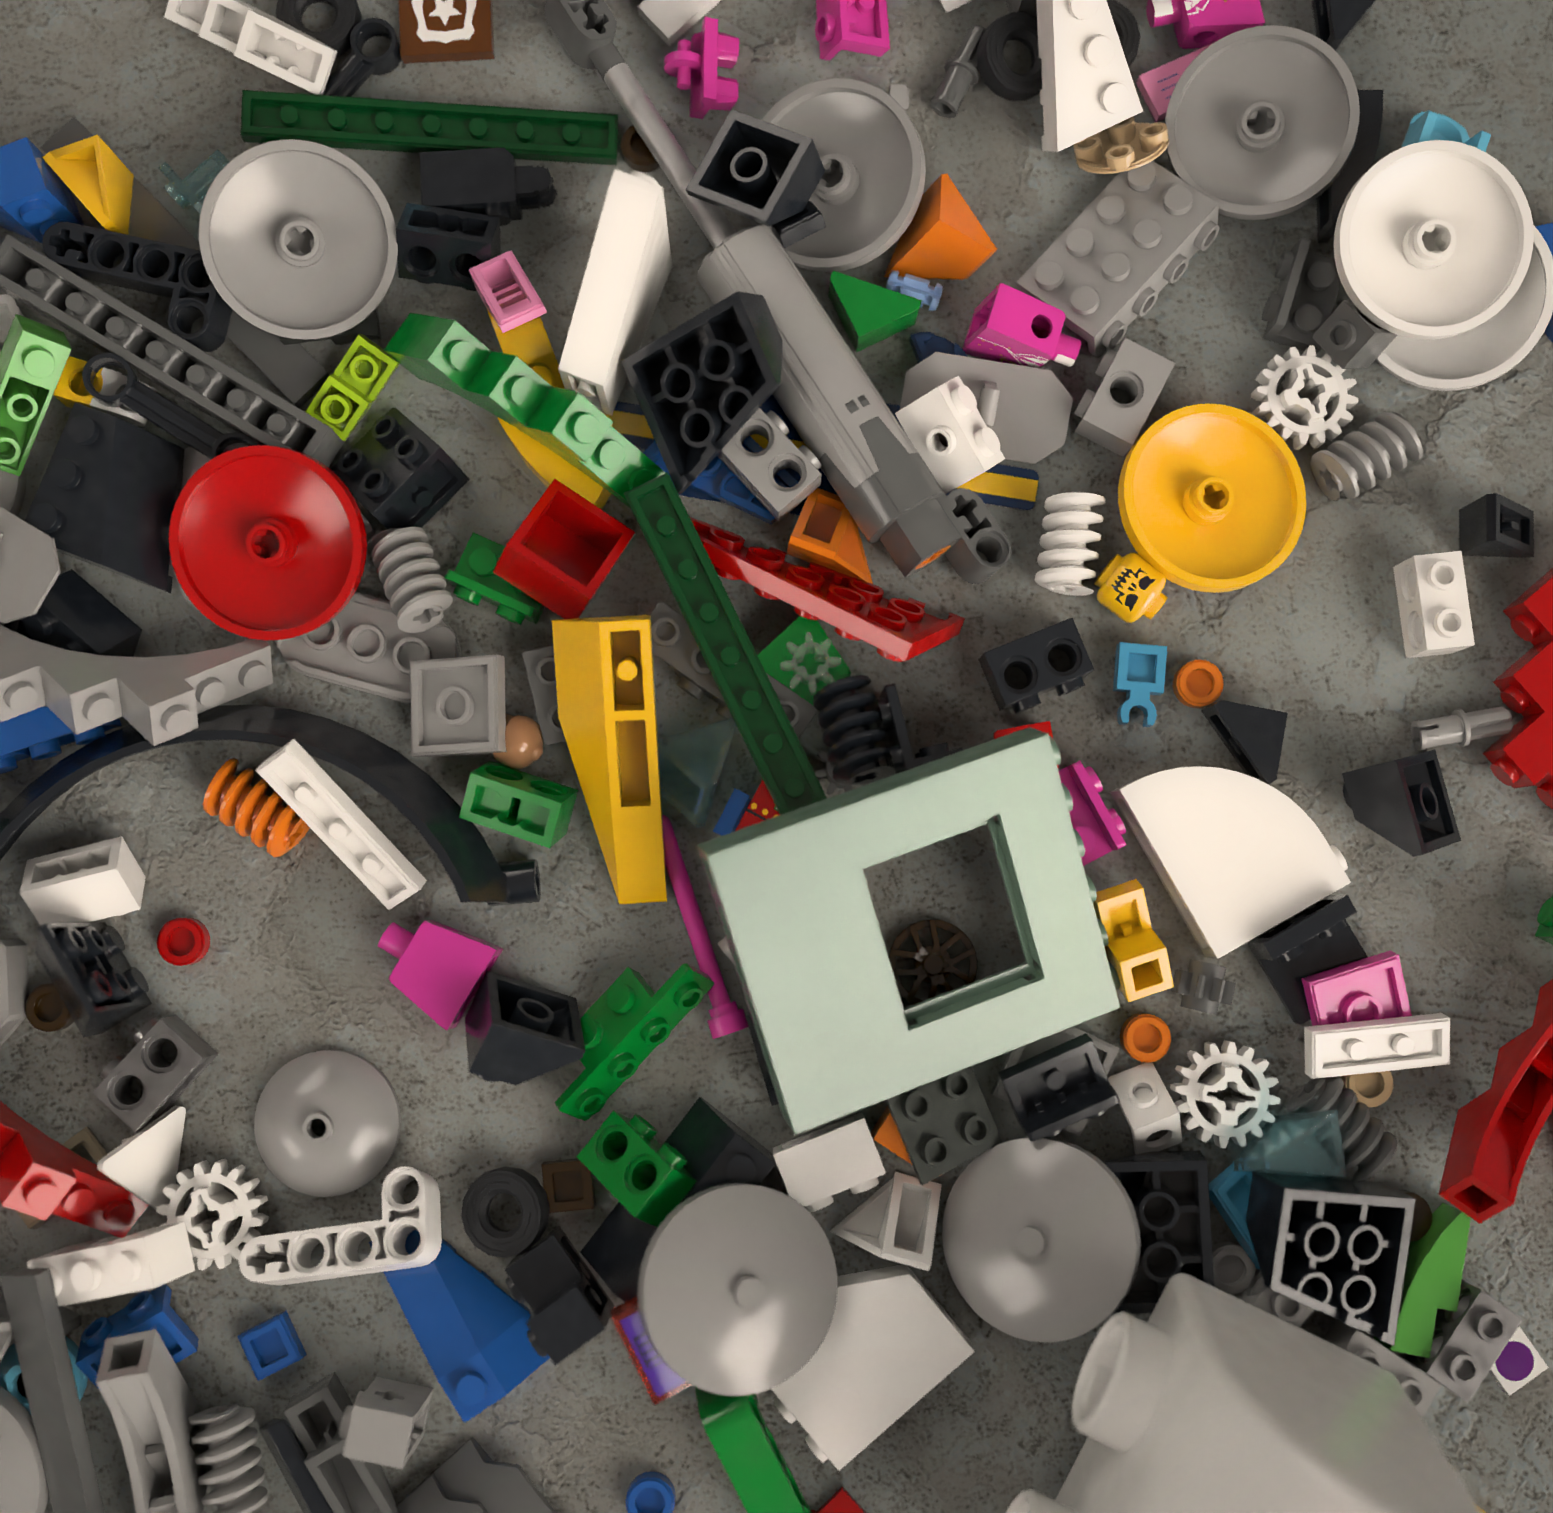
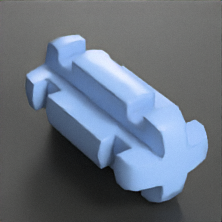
[886,270,943,311]

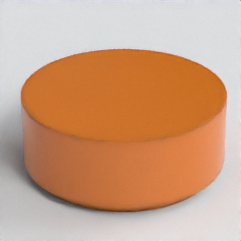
[1173,660,1224,708]
[1120,1013,1171,1063]

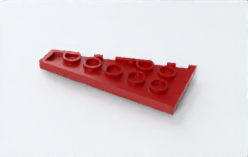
[690,517,965,662]

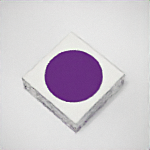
[1489,1326,1548,1396]

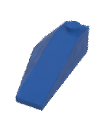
[369,1229,549,1423]

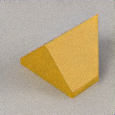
[42,134,134,235]

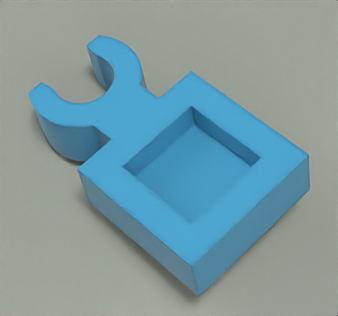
[1113,642,1167,727]

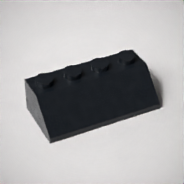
[580,1097,776,1312]

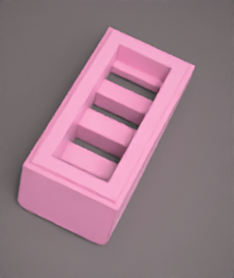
[469,250,547,333]

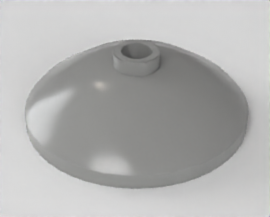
[254,1050,401,1197]

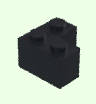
[505,1226,615,1366]

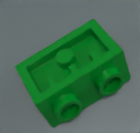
[445,532,545,625]

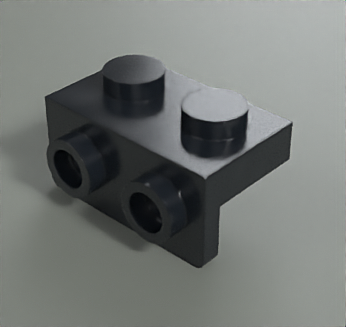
[998,1033,1120,1141]

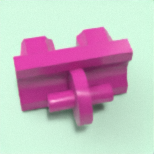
[664,17,739,119]

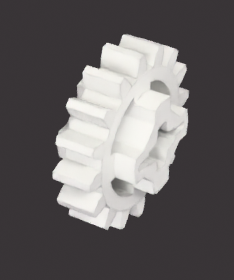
[1251,345,1358,450]
[1170,1040,1281,1148]
[156,1159,269,1270]

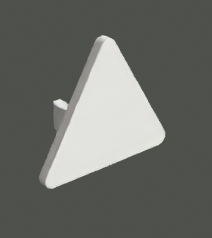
[97,1105,186,1210]

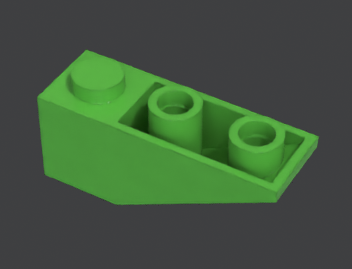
[0,314,72,476]

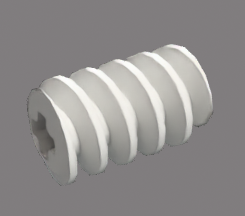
[1035,492,1106,596]

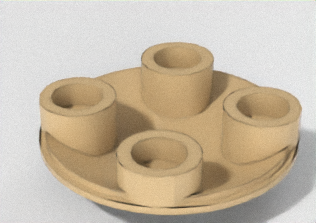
[1074,116,1169,174]

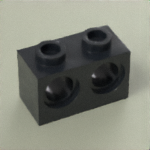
[396,203,501,291]
[978,618,1094,714]

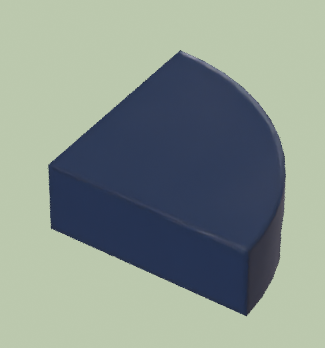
[909,332,968,363]

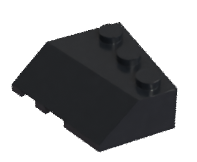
[25,403,185,594]
[1104,1151,1214,1314]
[1246,1172,1416,1346]

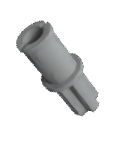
[1411,706,1513,751]

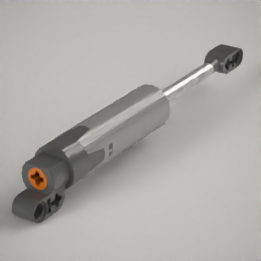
[544,0,1011,584]

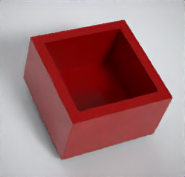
[493,478,635,619]

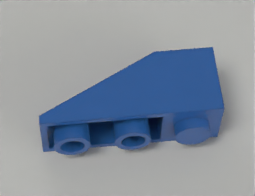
[0,706,122,774]

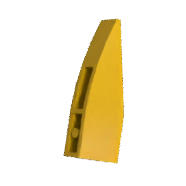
[552,615,667,904]

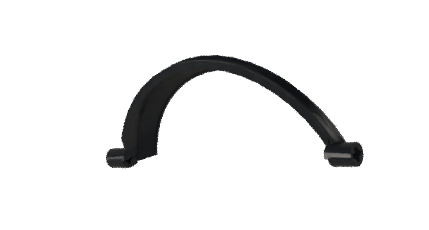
[0,705,541,906]

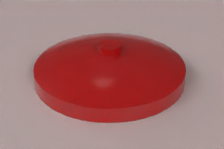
[169,445,367,640]

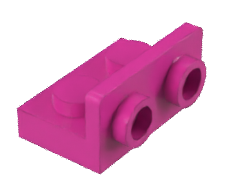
[815,0,890,61]
[1058,760,1126,866]

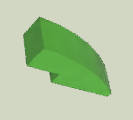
[1373,1203,1471,1358]

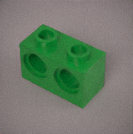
[459,761,578,848]
[577,1110,697,1228]

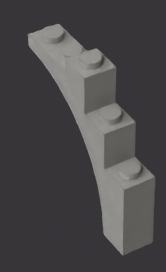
[0,624,273,746]
[96,1329,208,1513]

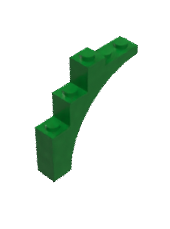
[384,313,666,509]

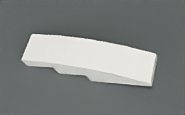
[164,0,337,95]

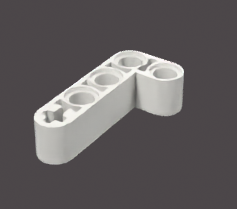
[239,1166,442,1286]

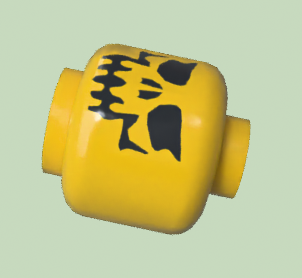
[1094,552,1168,623]

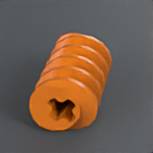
[203,758,310,858]

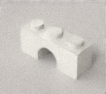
[27,1221,195,1307]

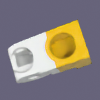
[53,356,157,427]

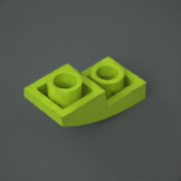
[305,334,400,441]

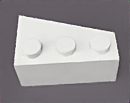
[1036,0,1143,152]

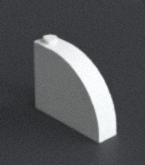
[1110,766,1351,959]

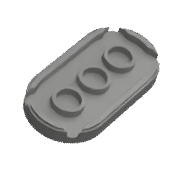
[275,592,462,704]

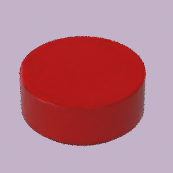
[157,917,210,966]

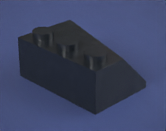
[621,291,782,494]

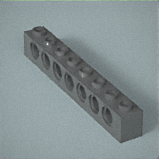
[0,234,344,468]

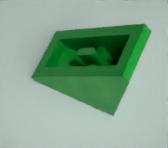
[828,270,922,353]

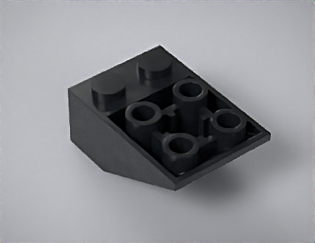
[35,922,152,1037]

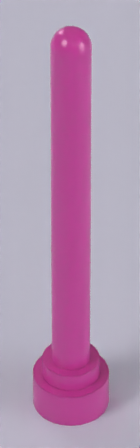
[662,815,749,1039]

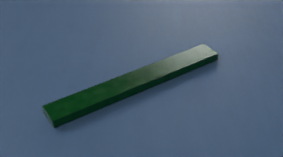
[240,90,618,165]
[624,472,827,815]

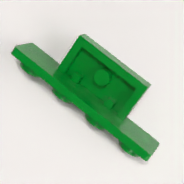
[555,963,714,1121]

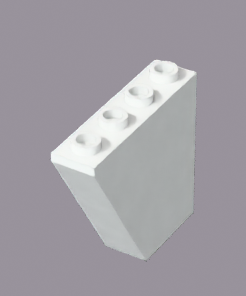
[558,169,672,416]
[771,1264,975,1471]

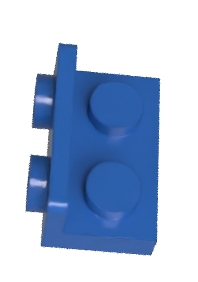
[75,1283,199,1389]

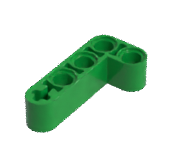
[695,1386,811,1513]

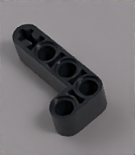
[42,222,232,352]

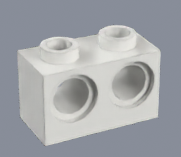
[1393,551,1475,658]

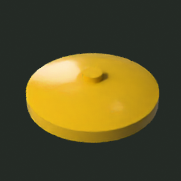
[1118,404,1306,593]

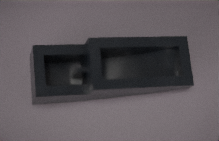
[1316,90,1383,243]

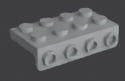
[1016,160,1219,357]

